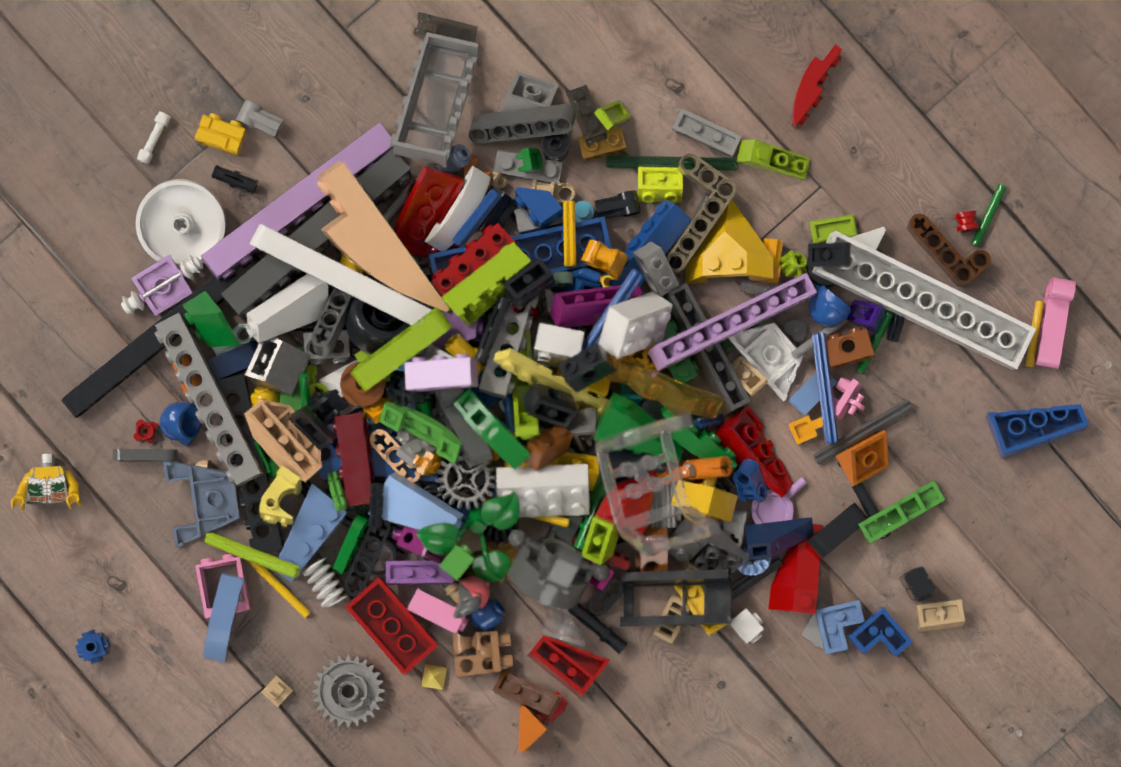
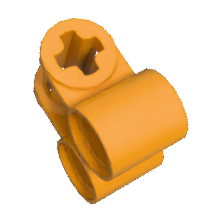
[581,239,629,277]

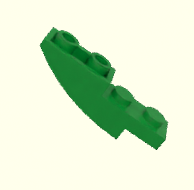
[453,388,532,470]
[661,403,737,468]

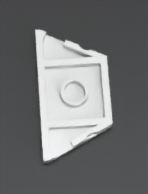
[728,323,803,401]

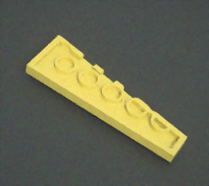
[493,349,608,416]

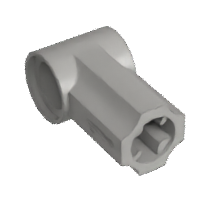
[236,100,284,138]

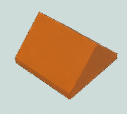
[836,430,889,486]
[519,705,547,752]

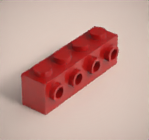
[430,223,516,297]

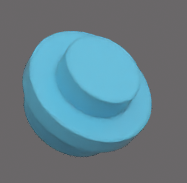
[575,201,594,222]

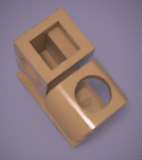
[452,631,513,677]

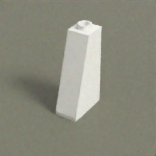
[246,273,329,343]

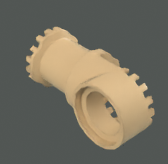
[531,179,576,205]

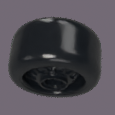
[346,287,411,355]

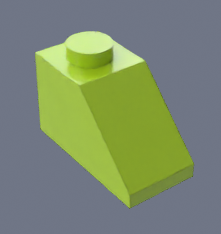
[582,516,618,565]

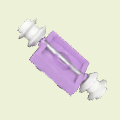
[121,254,204,316]

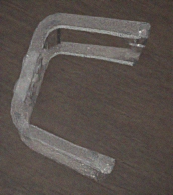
[596,413,720,557]

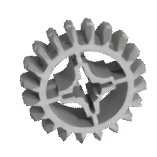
[436,455,497,510]

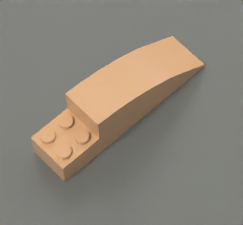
[316,161,450,312]

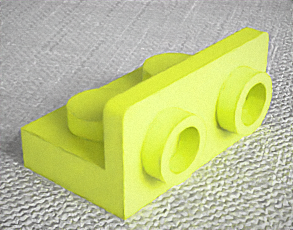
[638,167,683,203]

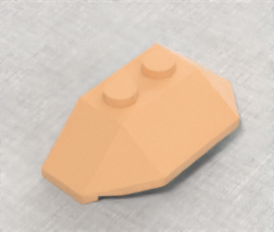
[245,399,322,482]

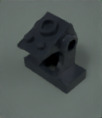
[288,389,349,450]

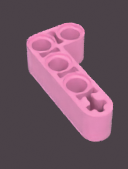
[1035,277,1076,369]

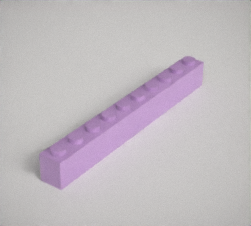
[201,123,393,281]

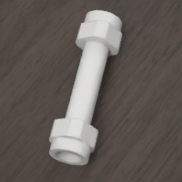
[137,111,171,165]

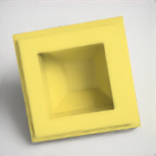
[421,664,447,690]

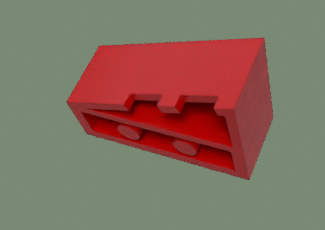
[527,635,610,698]

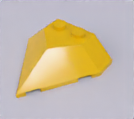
[685,200,774,284]

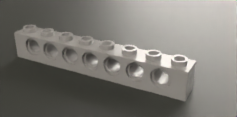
[155,313,264,486]

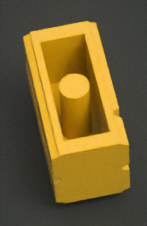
[194,113,247,156]

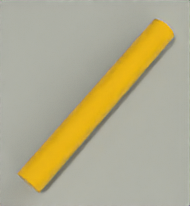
[1025,301,1045,368]

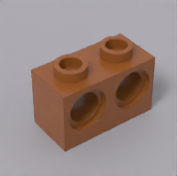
[635,527,668,572]

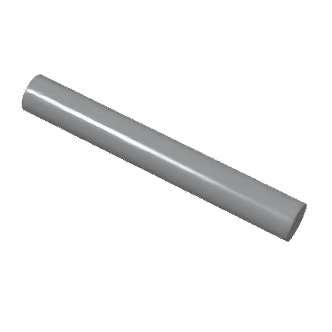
[791,319,848,359]

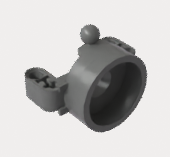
[509,515,610,609]

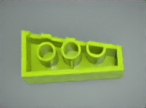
[441,242,532,328]

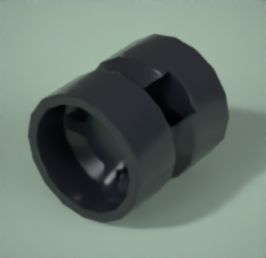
[541,134,570,162]

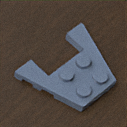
[163,460,240,548]

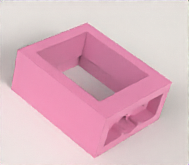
[195,554,252,619]
[407,589,469,634]

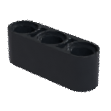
[807,502,868,559]

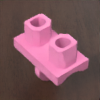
[833,378,865,421]

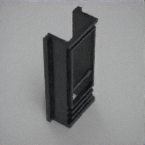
[620,569,732,627]

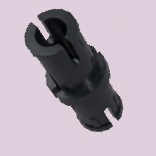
[212,165,258,194]

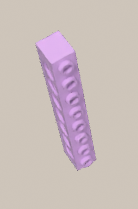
[648,273,817,372]

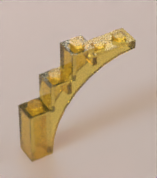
[606,352,725,419]

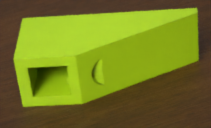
[737,139,810,180]

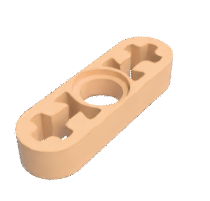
[370,430,421,483]

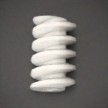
[303,557,348,608]

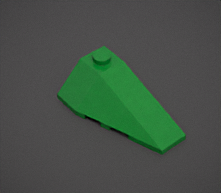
[594,392,684,463]

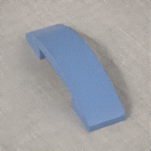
[203,573,245,663]

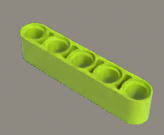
[350,307,452,391]

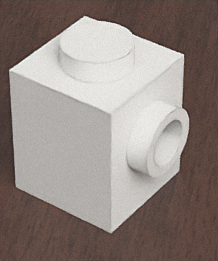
[729,608,764,644]

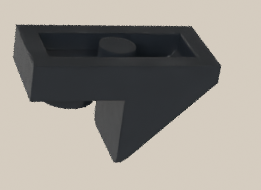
[808,242,850,267]

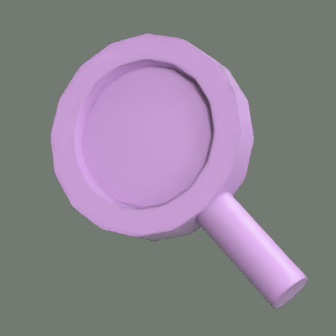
[751,477,807,524]

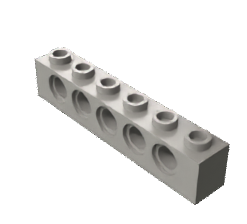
[479,295,539,399]

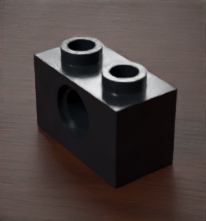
[558,342,616,393]
[523,381,578,428]

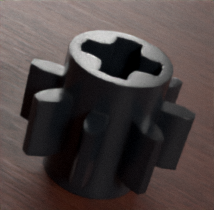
[715,468,737,492]

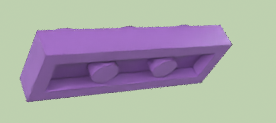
[386,560,454,585]

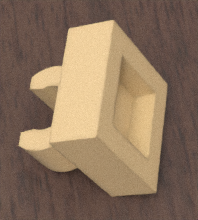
[261,675,294,707]

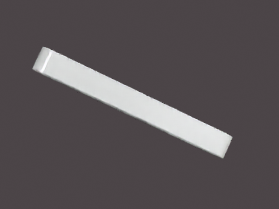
[249,224,431,325]

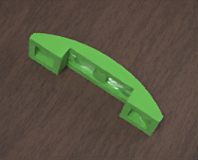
[379,402,462,464]

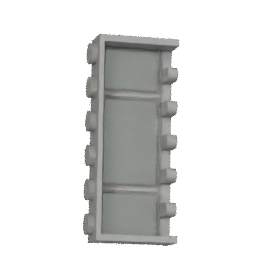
[390,32,479,169]

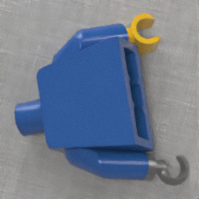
[555,268,618,338]

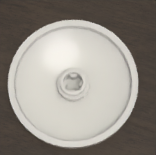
[136,179,226,268]

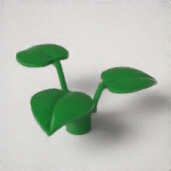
[417,492,519,582]

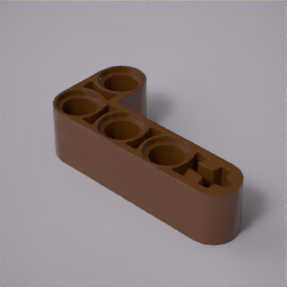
[907,214,991,287]

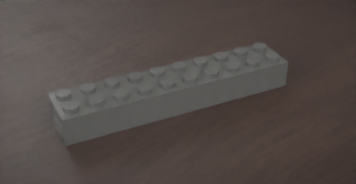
[221,149,411,320]

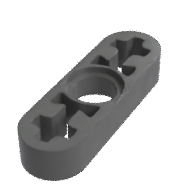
[113,449,178,462]

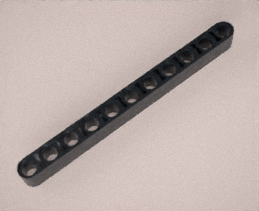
[61,253,261,418]

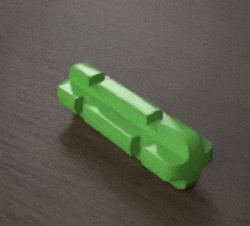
[327,471,347,511]

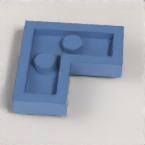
[815,600,865,654]

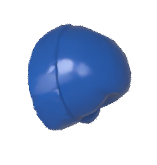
[809,285,850,327]
[160,402,201,446]

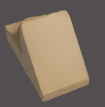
[731,355,769,397]

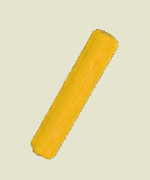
[563,201,576,267]

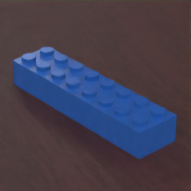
[429,217,611,300]

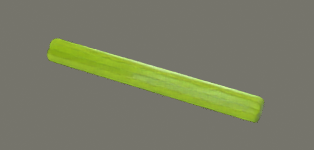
[204,533,301,578]

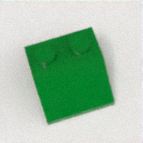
[183,291,239,347]

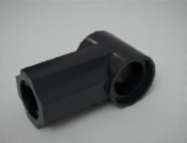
[594,190,641,219]

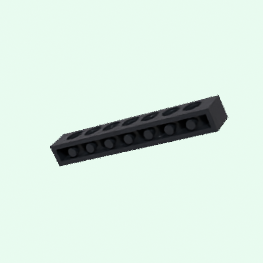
[217,374,284,554]

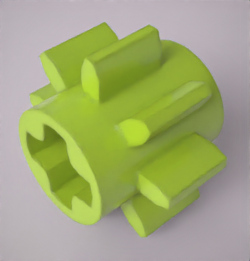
[780,250,807,278]

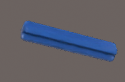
[452,189,501,248]

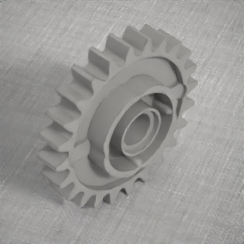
[312,655,385,728]

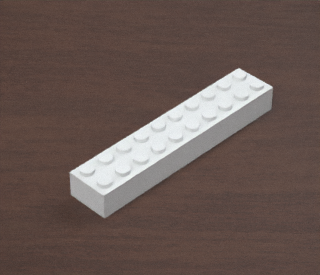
[812,231,1036,370]

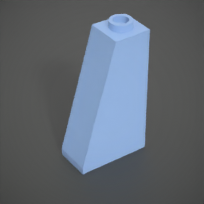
[368,472,464,532]

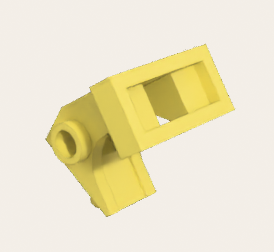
[259,466,302,527]

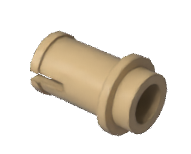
[444,581,461,605]

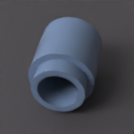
[439,144,471,173]

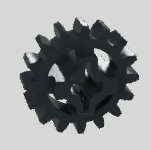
[386,372,435,407]

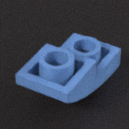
[788,373,837,416]

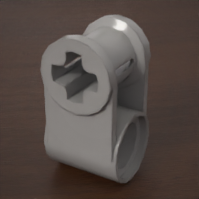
[722,509,747,547]

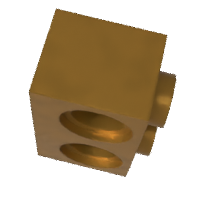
[578,126,627,163]

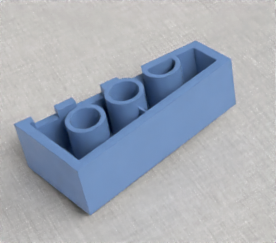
[279,483,351,582]

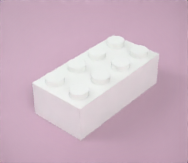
[496,464,589,517]

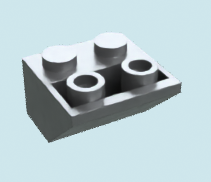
[245,338,311,397]
[567,408,605,456]

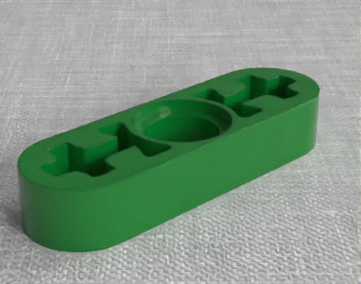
[333,515,369,575]

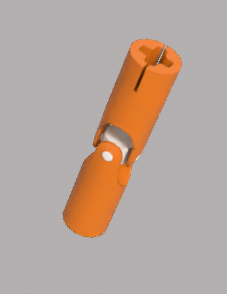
[656,456,732,483]

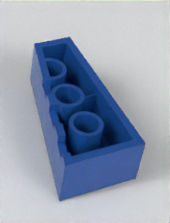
[986,404,1089,459]

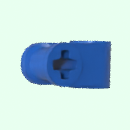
[733,459,767,502]

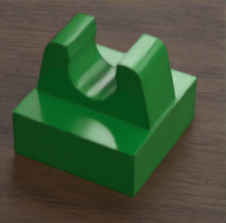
[516,148,543,173]

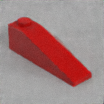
[768,524,822,614]

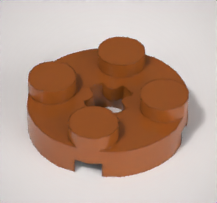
[340,362,385,408]

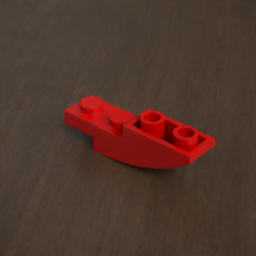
[791,44,843,128]

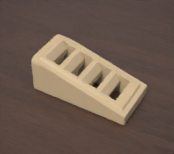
[652,594,690,644]

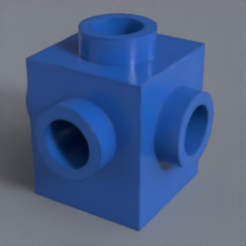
[76,630,110,664]

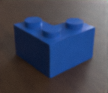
[847,607,913,657]

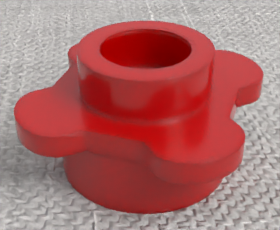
[133,419,158,443]

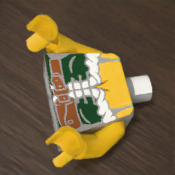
[11,454,82,511]

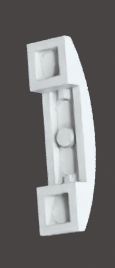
[425,165,491,252]

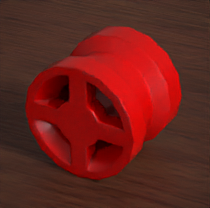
[954,211,979,232]

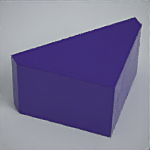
[847,299,885,334]

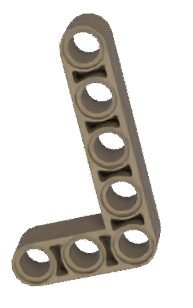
[666,153,737,274]

